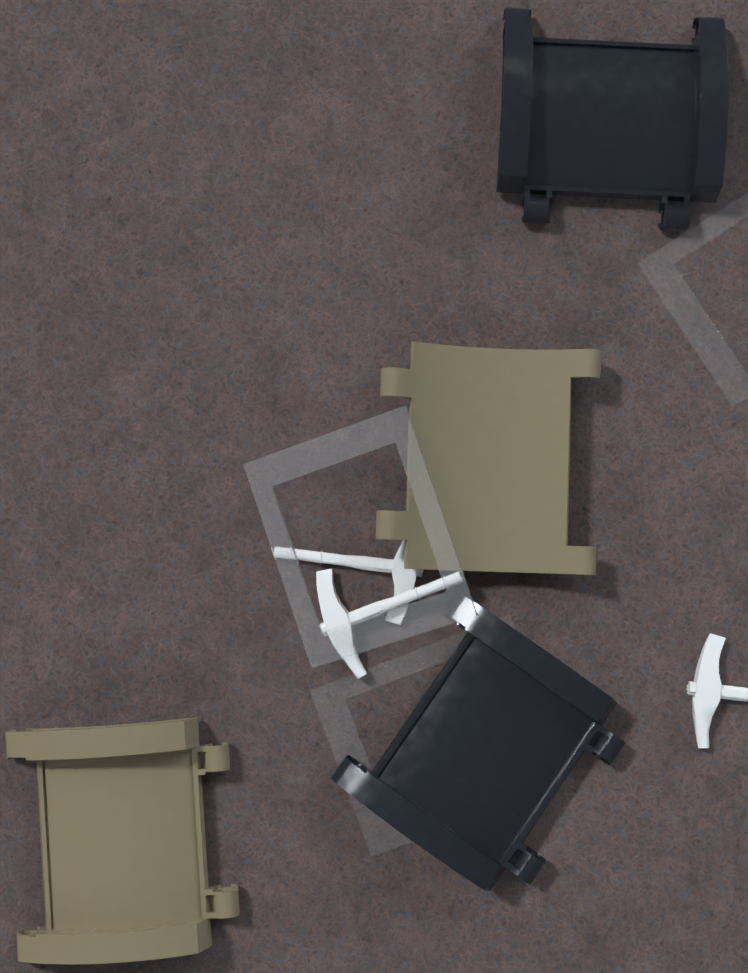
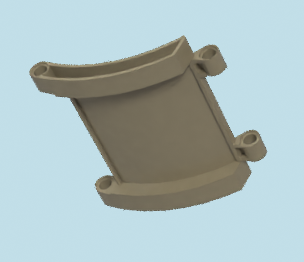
[376,341,601,575]
[5,717,240,965]

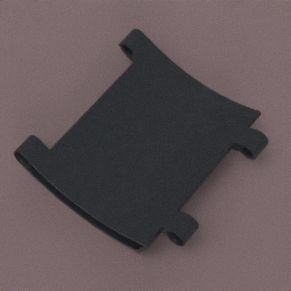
[496,8,729,230]
[331,592,625,891]

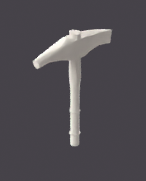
[274,540,423,625]
[316,568,463,679]
[686,633,748,748]

